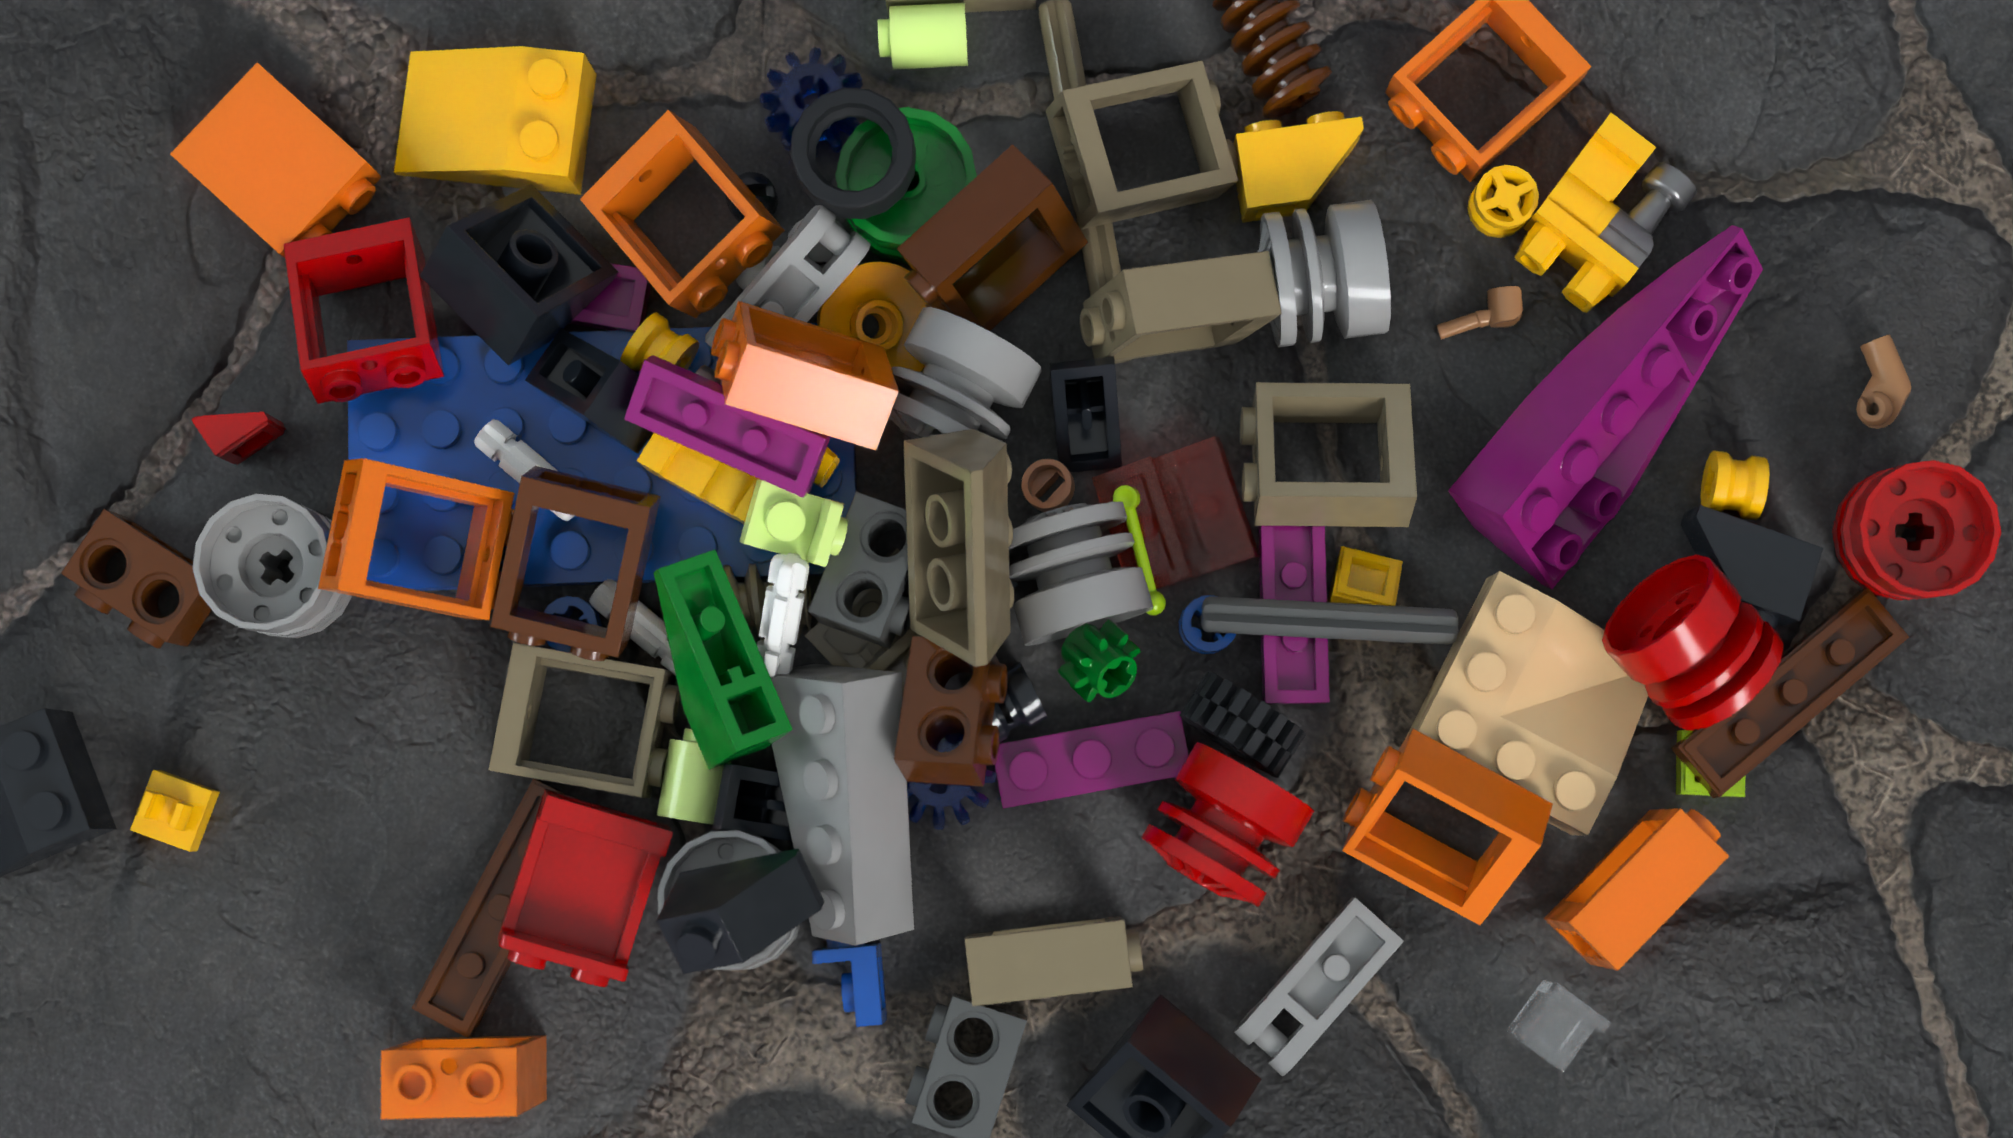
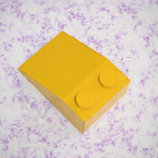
[394,46,596,195]

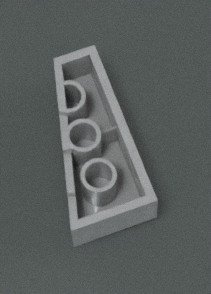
[771,664,914,946]

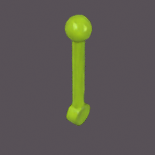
[1113,485,1166,616]

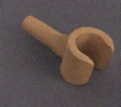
[1436,286,1523,340]

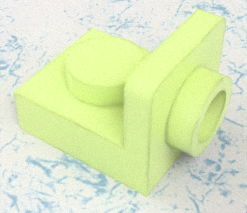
[739,479,848,567]

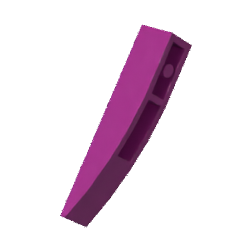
[1448,225,1763,589]

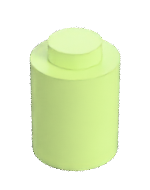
[878,2,968,70]
[657,728,731,825]

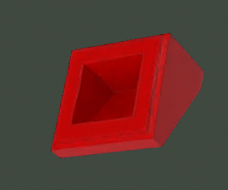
[191,412,286,465]

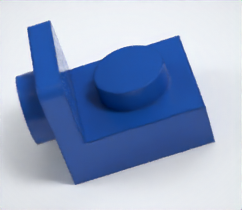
[811,939,887,1027]

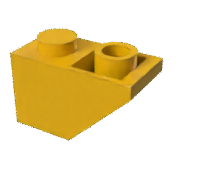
[1233,111,1364,223]

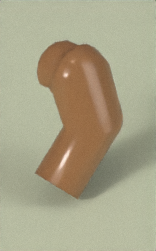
[1856,334,1912,429]

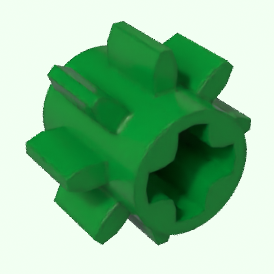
[1058,619,1140,703]

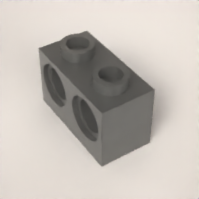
[808,492,910,649]
[905,992,1027,1138]

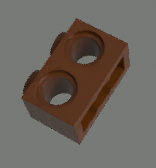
[61,509,212,649]
[894,636,1007,787]

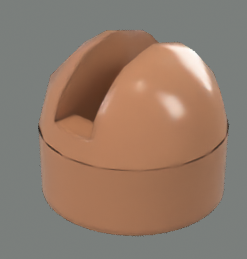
[1021,459,1075,512]

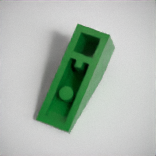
[654,550,793,770]

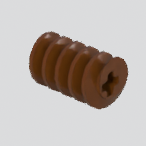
[1212,0,1332,119]

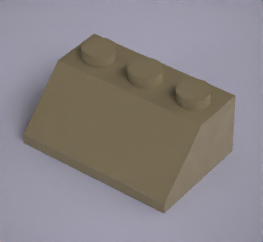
[904,429,1014,667]

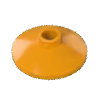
[817,262,927,372]

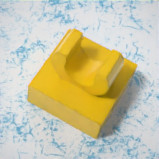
[130,770,220,852]

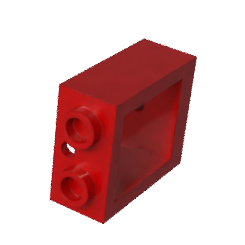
[283,217,444,404]

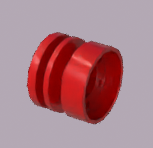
[1832,460,2001,601]
[1602,554,1784,731]
[1141,742,1314,907]

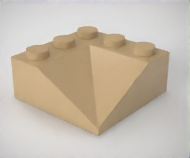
[1405,571,1648,835]

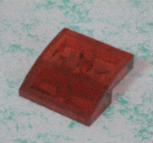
[1092,436,1259,591]

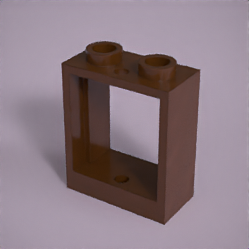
[897,144,1088,331]
[490,466,661,661]

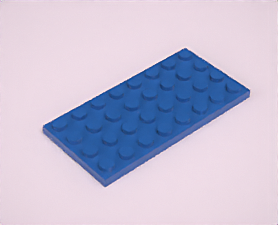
[347,323,857,591]

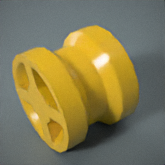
[1467,165,1539,238]
[620,312,700,372]
[1701,450,1770,520]

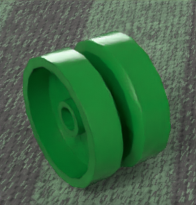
[835,107,977,265]

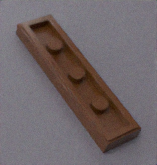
[1671,588,1909,799]
[412,778,572,1038]

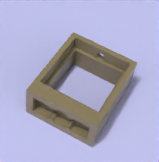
[1045,60,1238,230]
[1080,251,1282,361]
[1240,382,1417,527]
[488,643,680,798]
[965,916,1143,1006]

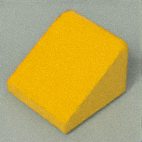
[1327,546,1403,606]

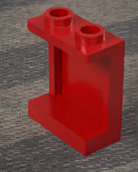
[497,789,673,987]

